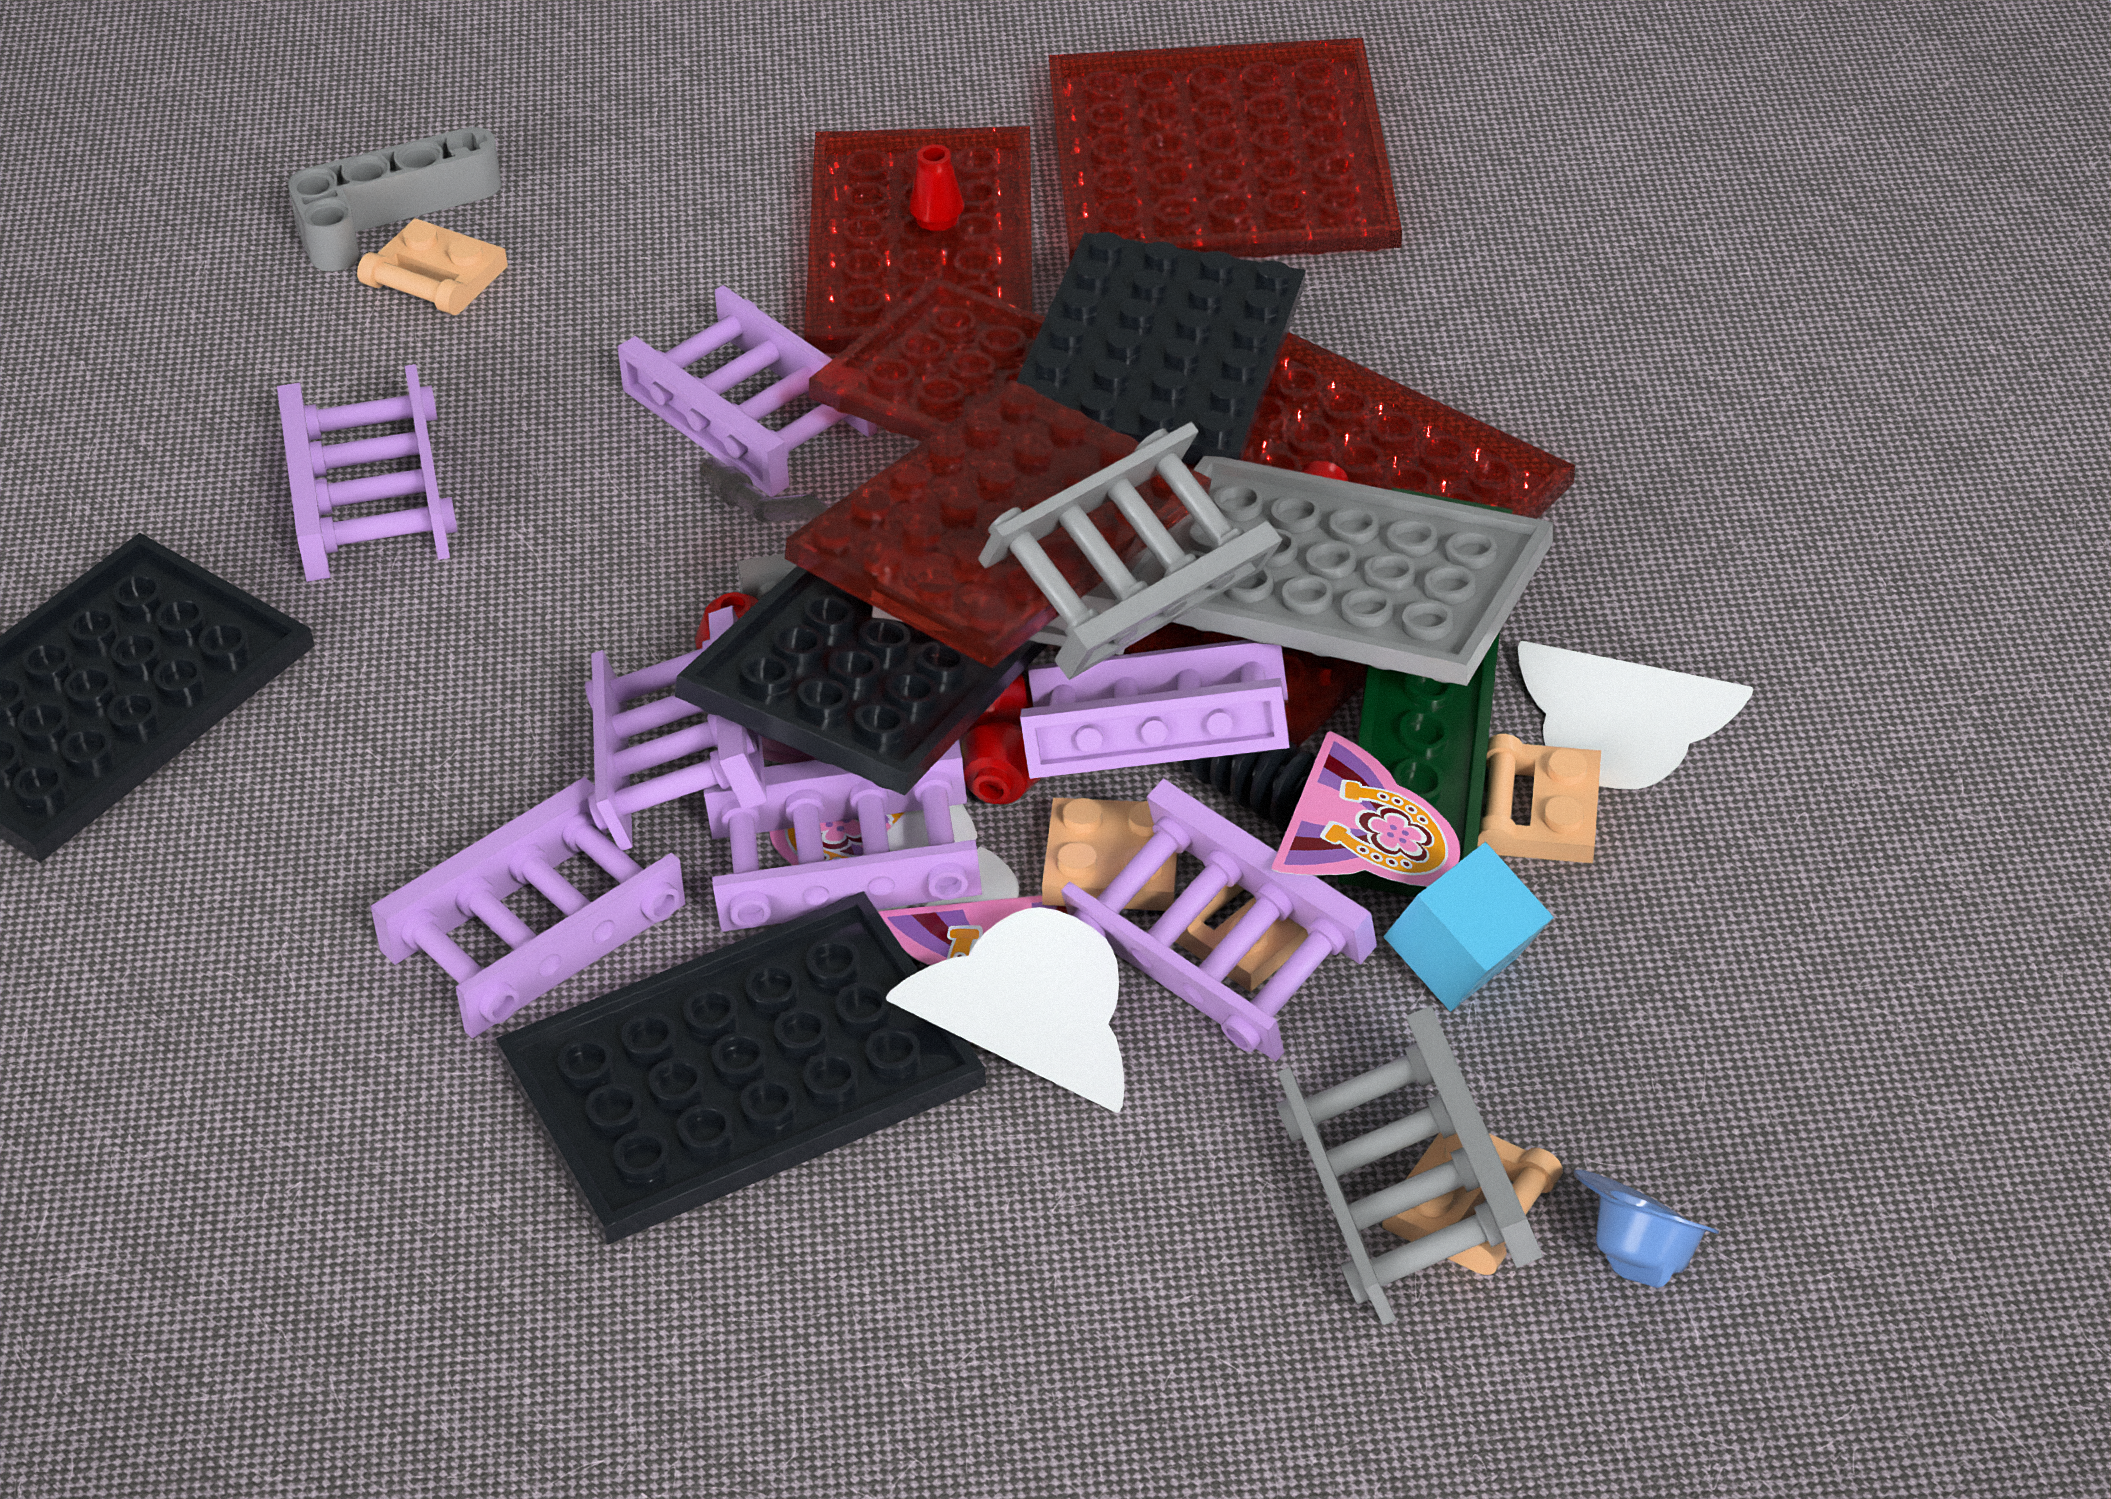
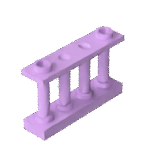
[617,285,877,497]
[277,364,458,582]
[585,606,767,851]
[1020,639,1289,779]
[704,740,982,932]
[370,777,685,1039]
[1061,778,1377,1062]

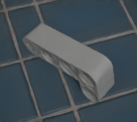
[288,127,502,272]

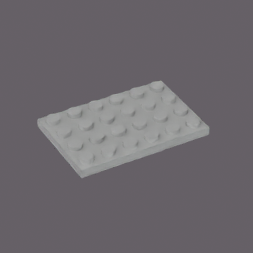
[1124,456,1553,686]

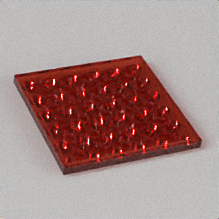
[1048,38,1402,265]

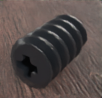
[1183,740,1317,832]

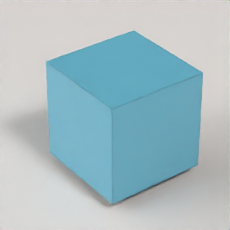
[1383,842,1554,1012]

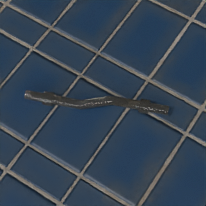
[700,458,880,562]

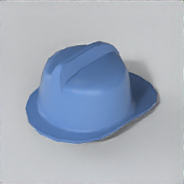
[1573,1169,1719,1288]

